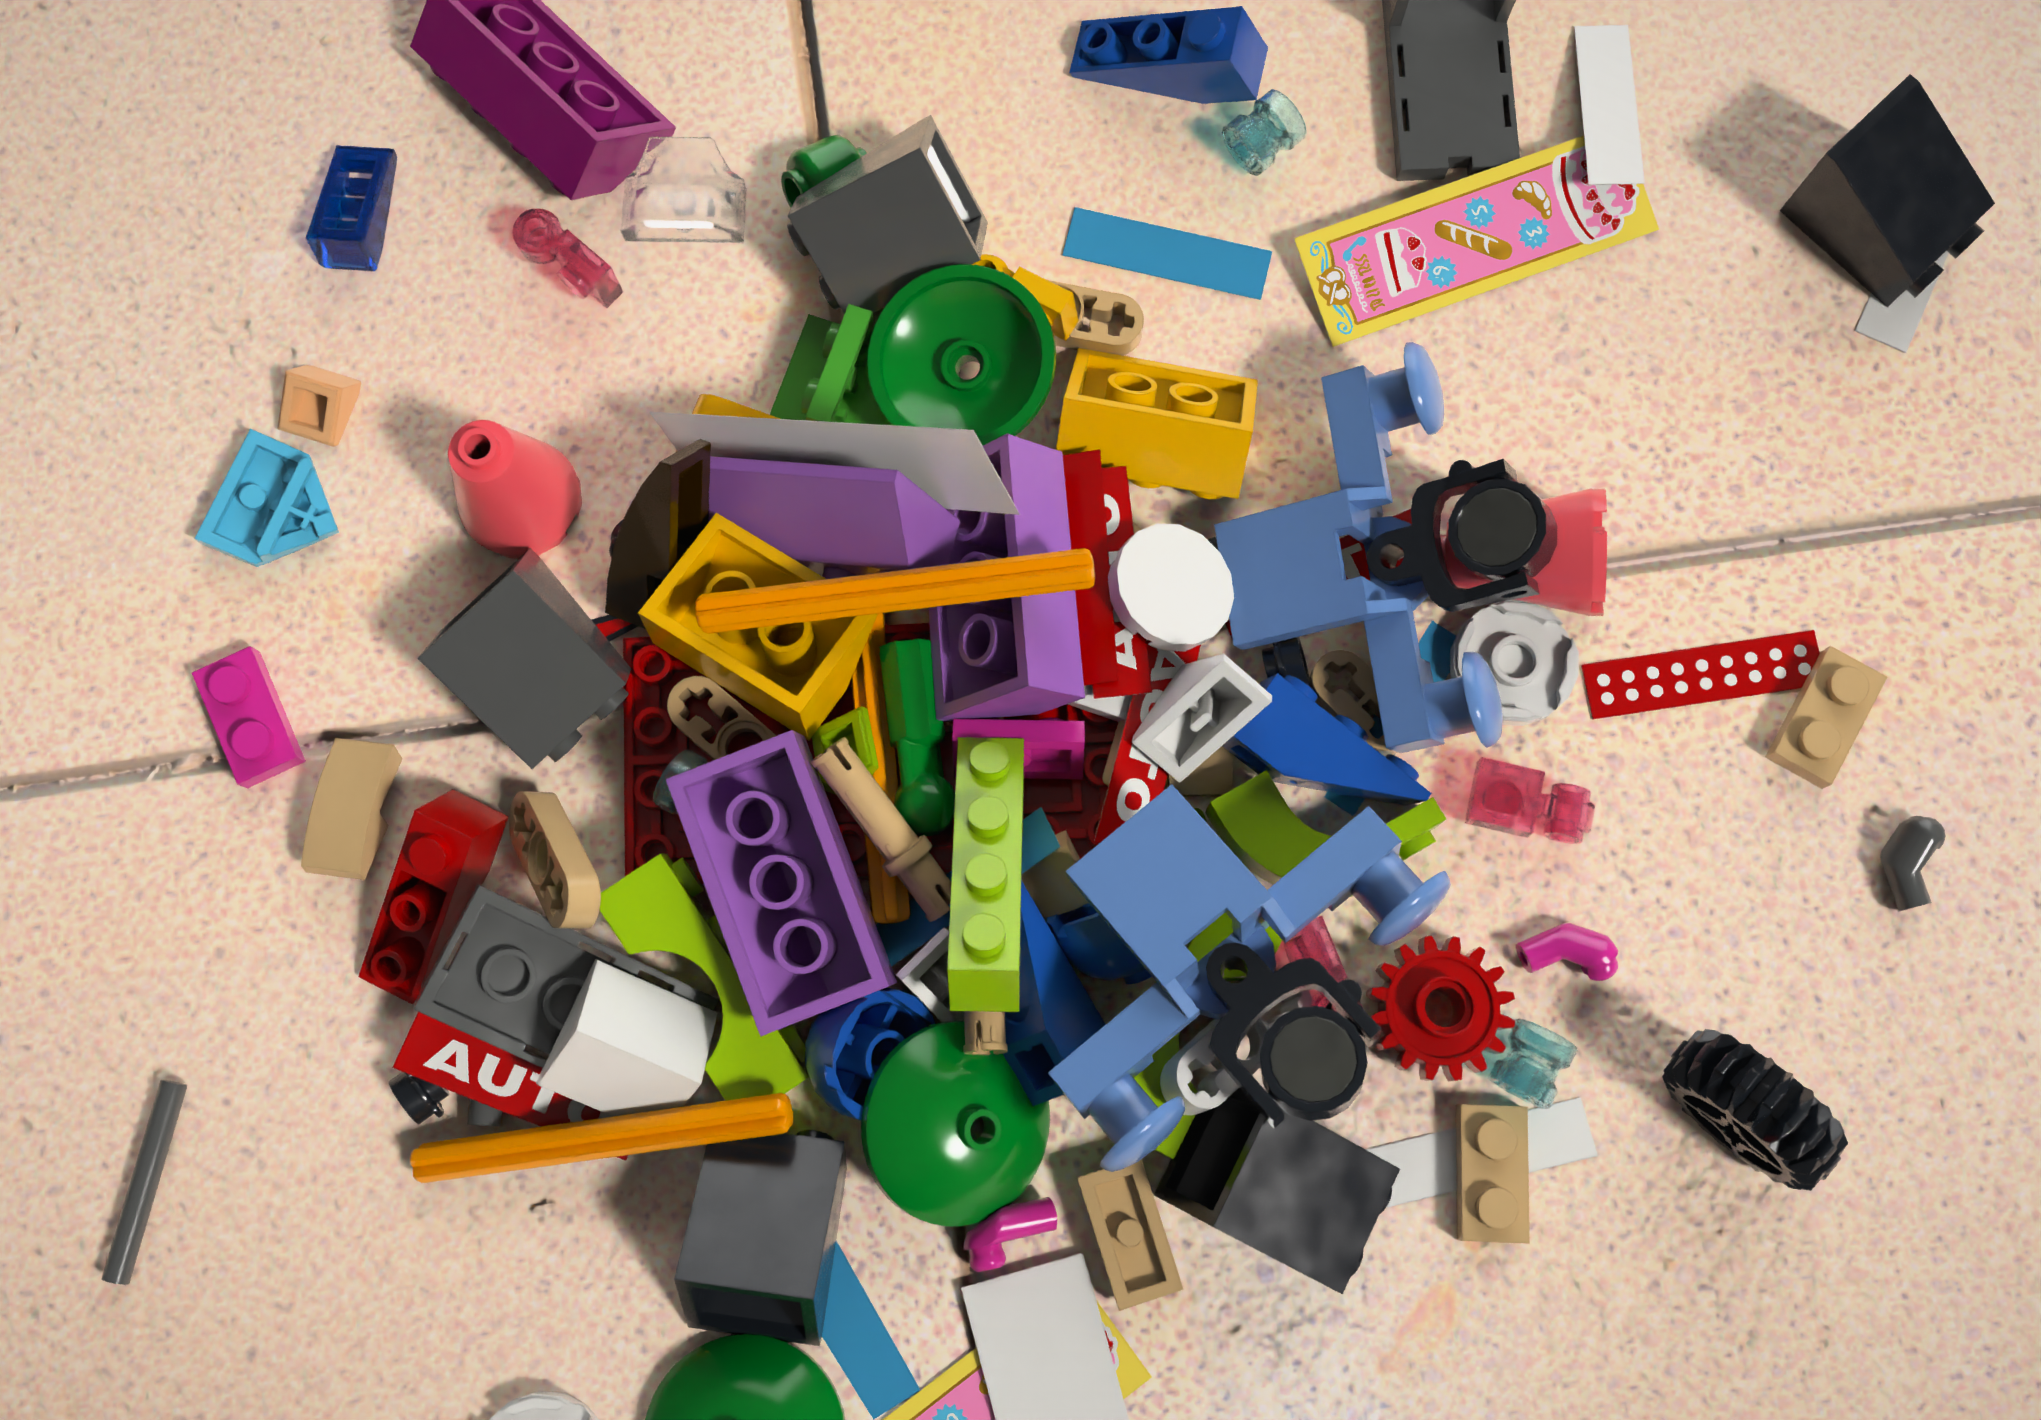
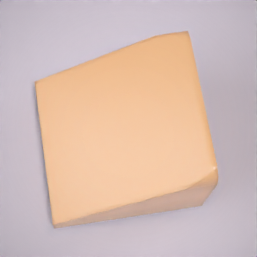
[277,365,361,447]

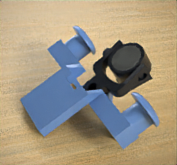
[1214,342,1557,753]
[1048,784,1451,1172]

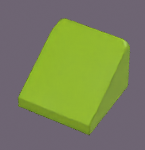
[812,706,879,795]

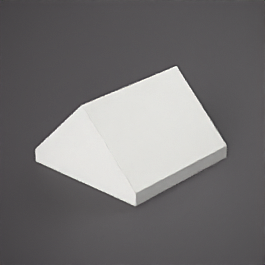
[536,959,717,1116]

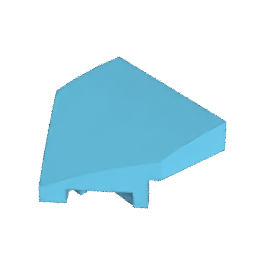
[195,429,339,567]

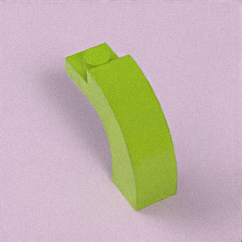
[1205,770,1447,897]

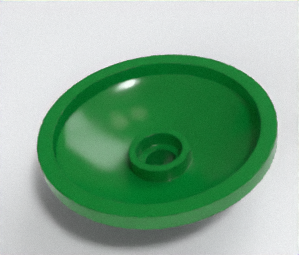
[867,264,1056,446]
[861,1021,1050,1226]
[645,1334,845,1420]

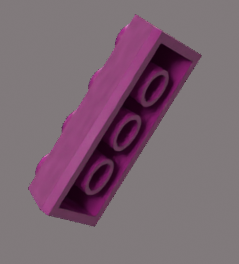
[410,0,677,200]

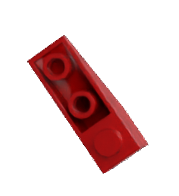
[358,789,509,1005]

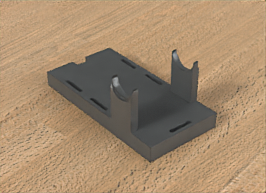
[1382,0,1520,181]
[412,884,719,1068]

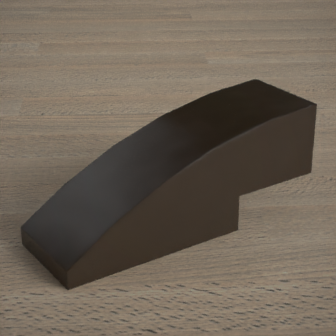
[605,439,711,629]

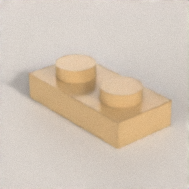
[1765,645,1888,789]
[1456,1104,1530,1244]
[1077,1159,1184,1311]

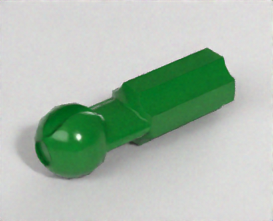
[879,639,955,836]

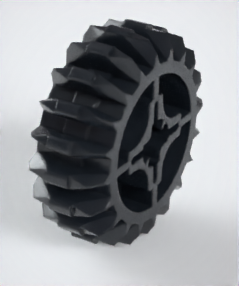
[1662,1029,1848,1191]

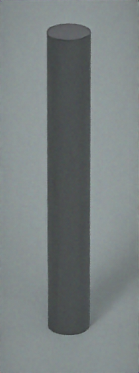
[101,1080,188,1285]

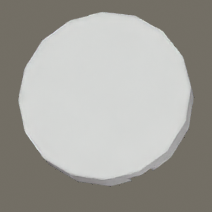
[1108,523,1234,651]
[1449,600,1579,726]

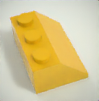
[1056,348,1258,499]
[638,513,878,741]

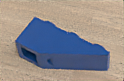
[1069,6,1268,104]
[1222,673,1432,806]
[1003,880,1106,1106]

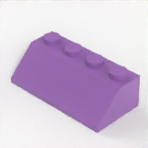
[928,434,1085,722]
[708,456,960,579]
[666,730,898,1037]

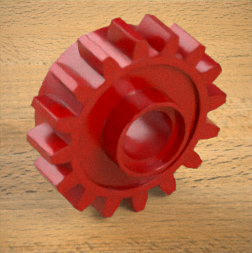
[1366,935,1515,1082]

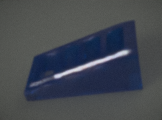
[306,145,398,271]

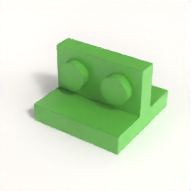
[770,304,892,425]

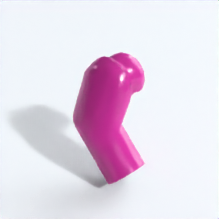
[1516,923,1618,981]
[964,1197,1057,1272]

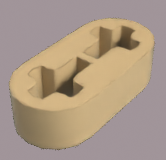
[1308,650,1397,756]

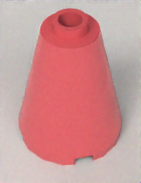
[448,420,582,559]
[1440,488,1607,616]

